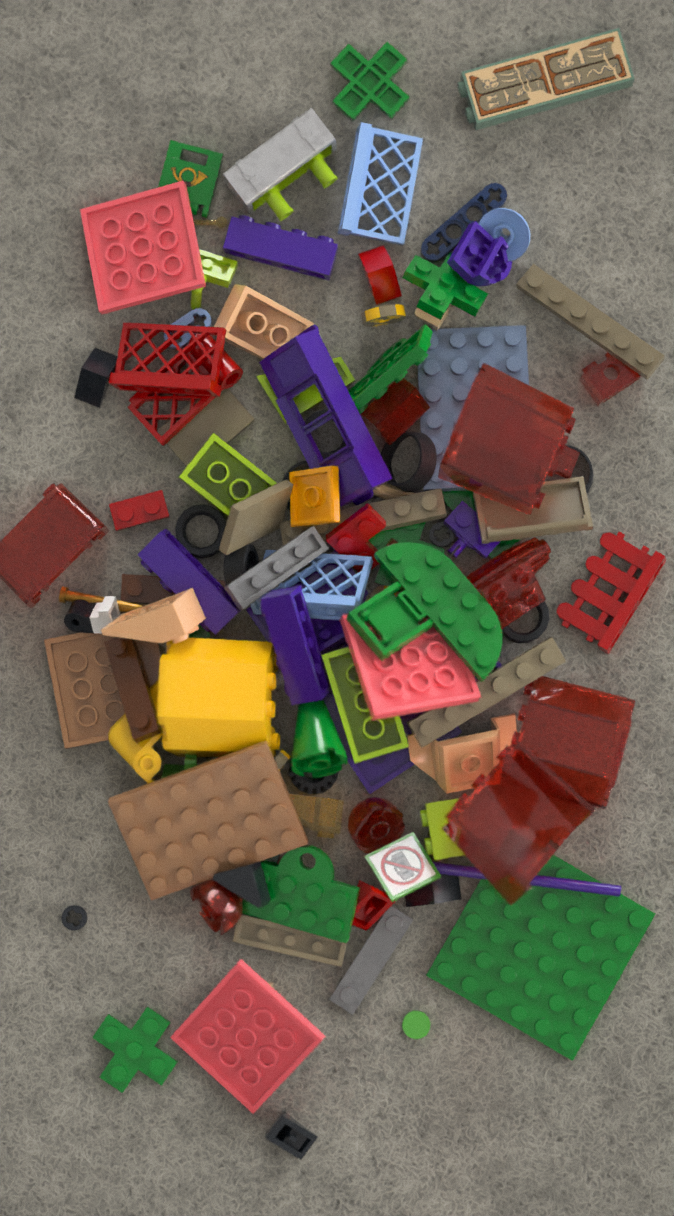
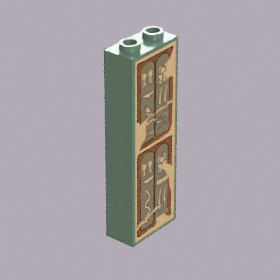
[457,28,635,130]

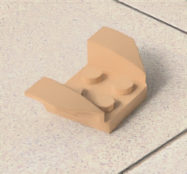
[407,713,518,794]

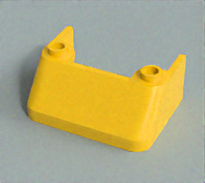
[108,679,163,783]

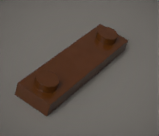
[120,574,226,604]
[104,637,163,743]

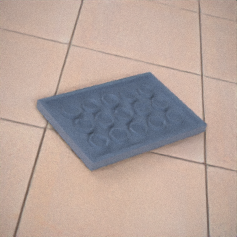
[416,325,535,492]

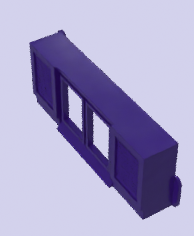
[259,325,392,507]

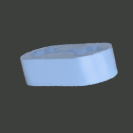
[164,308,212,350]

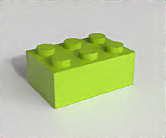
[177,433,278,517]

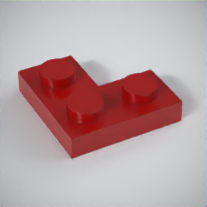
[326,503,386,573]

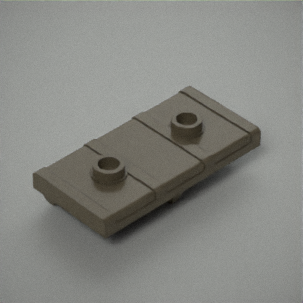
[473,476,593,544]

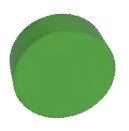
[402,1010,430,1039]

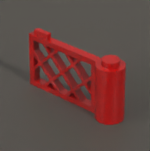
[128,334,243,446]

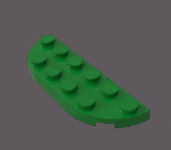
[374,542,502,682]

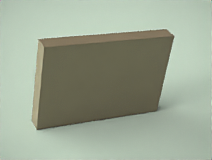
[157,389,255,466]
[219,479,293,555]

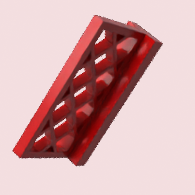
[109,322,227,397]

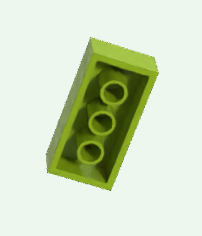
[322,647,409,764]

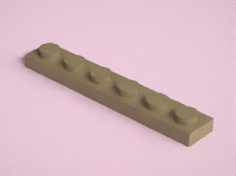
[516,264,664,380]
[280,489,447,546]
[407,637,566,747]

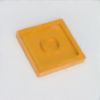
[289,466,340,528]

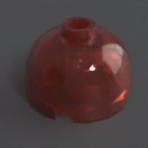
[348,797,405,854]
[190,879,243,935]

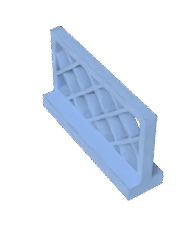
[338,122,423,245]
[250,550,373,620]

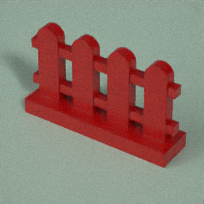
[557,531,666,655]

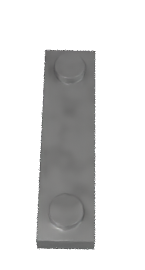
[224,526,329,610]
[329,906,413,1015]

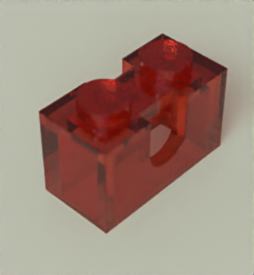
[580,352,642,406]

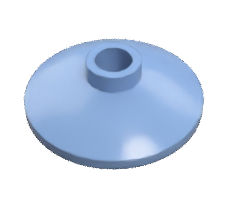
[479,208,530,261]

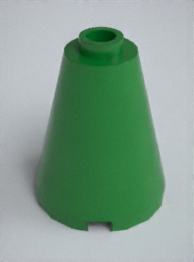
[291,700,348,777]

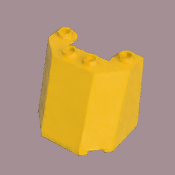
[157,638,280,757]

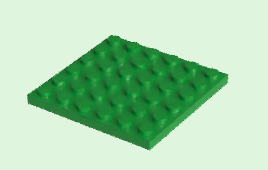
[426,829,655,1061]

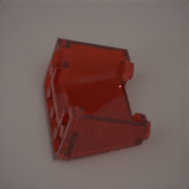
[0,483,109,609]

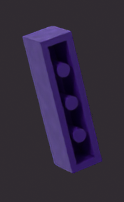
[223,215,338,281]
[137,529,241,635]
[260,585,332,705]

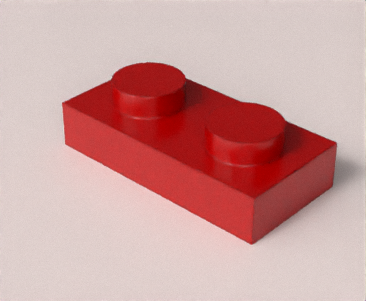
[109,490,170,531]

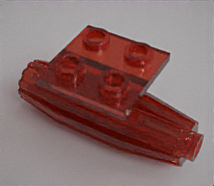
[466,537,551,629]

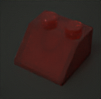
[360,378,430,445]

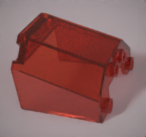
[438,363,576,515]
[501,676,636,810]
[442,741,595,905]

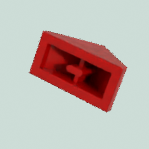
[358,245,402,305]
[352,880,396,931]

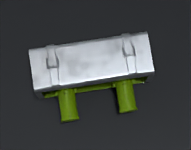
[223,108,338,221]

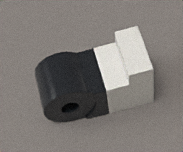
[64,596,120,633]

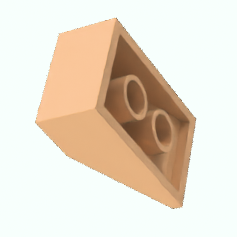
[214,284,314,359]
[101,588,206,643]

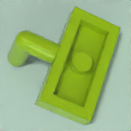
[190,249,238,310]

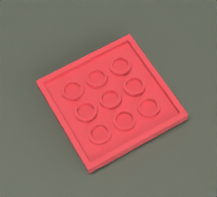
[80,181,206,314]
[340,614,481,720]
[170,959,325,1114]

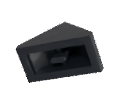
[74,348,118,408]
[212,861,271,908]
[405,874,462,907]
[265,1111,318,1160]

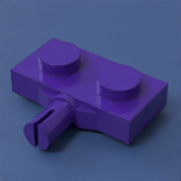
[443,501,501,559]

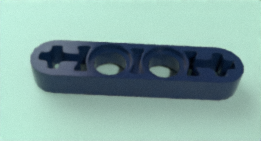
[421,183,507,263]

